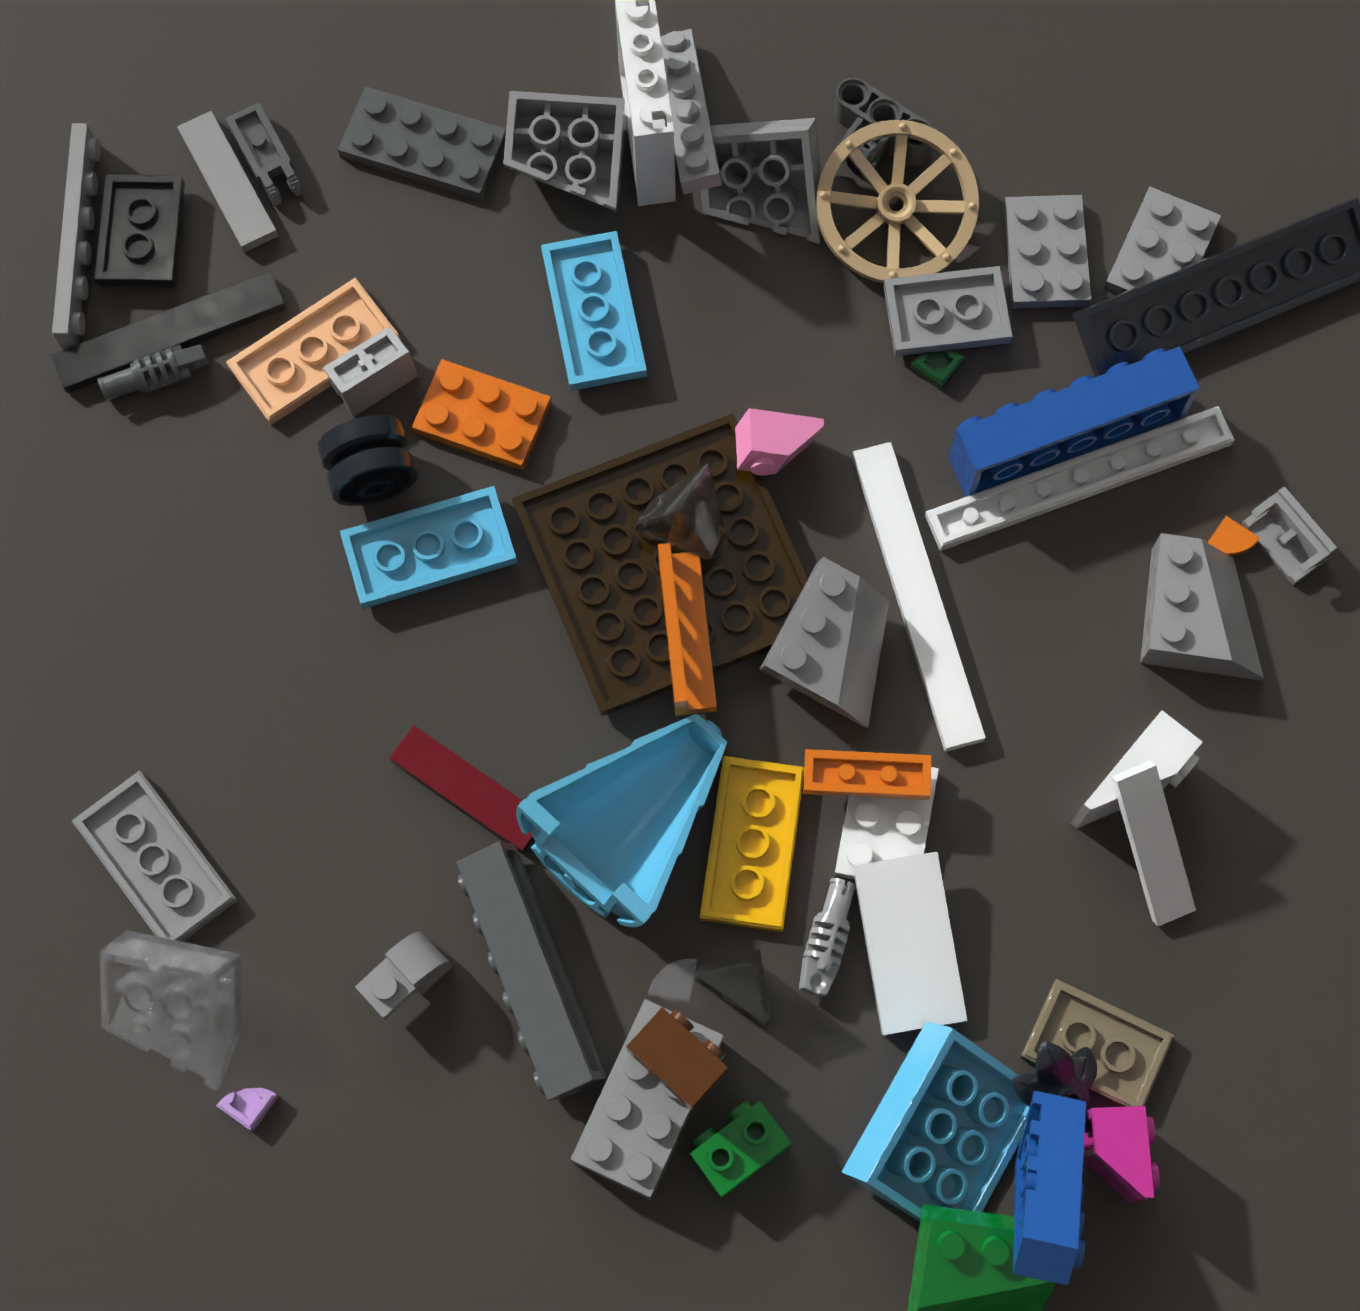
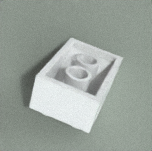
[1071,710,1202,828]

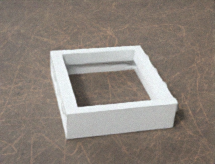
[615,0,676,206]

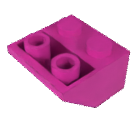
[1083,1106,1160,1203]

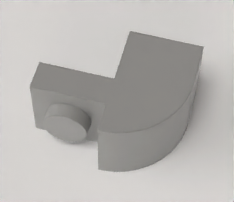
[355,931,453,1020]

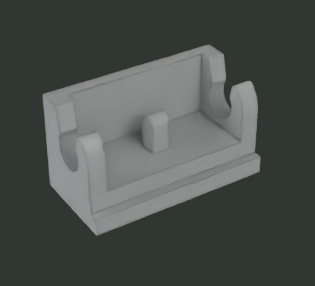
[323,326,419,417]
[1241,486,1337,585]

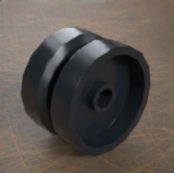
[318,415,418,506]

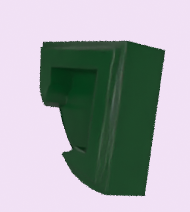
[910,351,965,391]

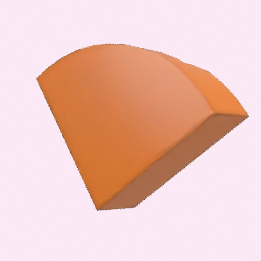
[1208,516,1260,556]

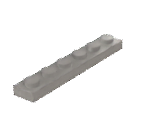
[660,29,722,194]
[52,123,101,350]

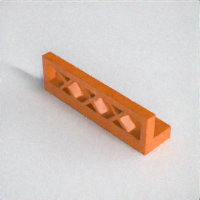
[658,543,717,716]

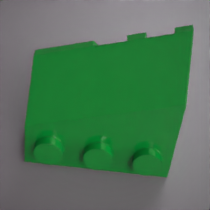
[907,1204,1056,1311]

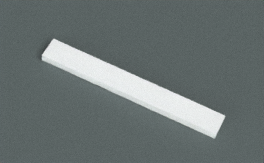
[925,406,1235,551]
[852,442,986,752]

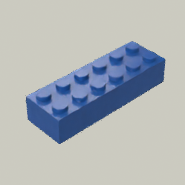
[948,346,1200,497]

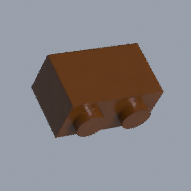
[626,1007,728,1111]

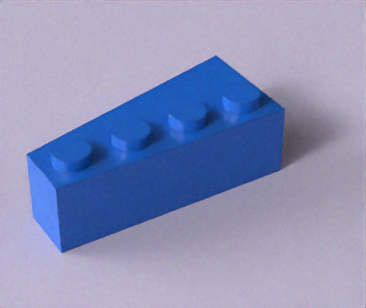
[1013,1091,1086,1285]

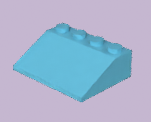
[842,1021,1029,1222]

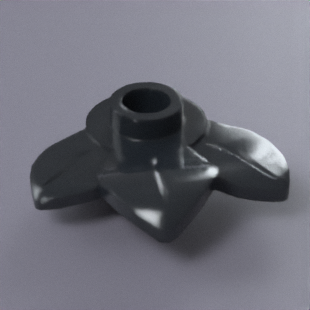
[1012,1041,1097,1111]

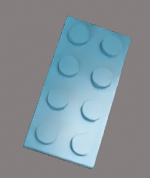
[541,231,647,391]
[340,486,517,609]

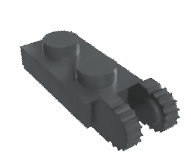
[225,103,304,207]

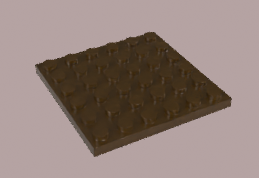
[512,413,808,717]

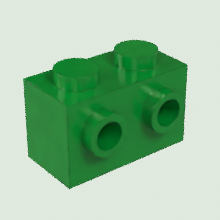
[690,1101,792,1199]

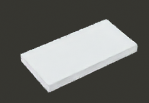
[853,852,967,1035]

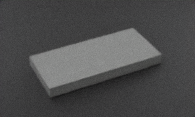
[72,771,238,952]

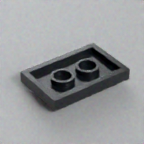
[95,174,185,287]

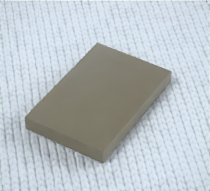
[1020,979,1174,1107]

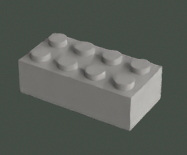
[570,999,724,1200]

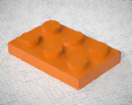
[412,359,552,471]

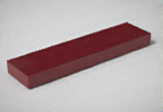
[389,725,534,853]

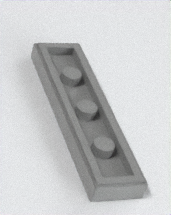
[177,111,278,253]

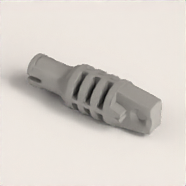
[799,878,856,997]

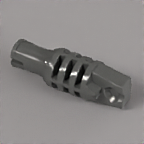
[97,345,209,401]

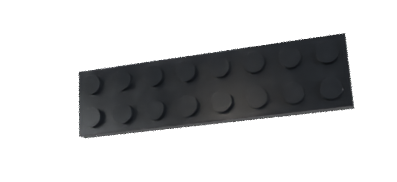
[1072,197,1360,377]

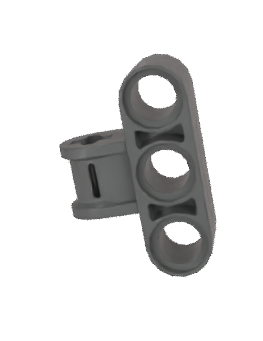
[834,78,932,169]

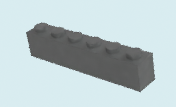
[456,841,607,1100]

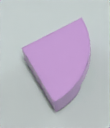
[216,1087,279,1132]

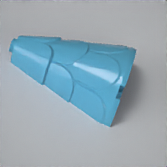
[516,714,727,927]

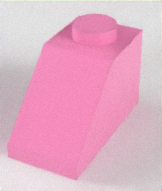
[735,408,824,476]

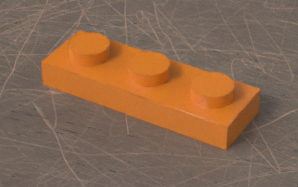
[803,749,932,800]

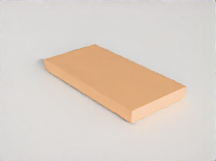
[226,278,400,425]

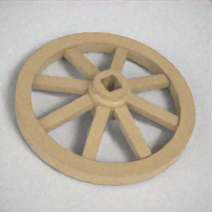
[816,120,979,283]

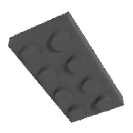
[338,86,506,200]

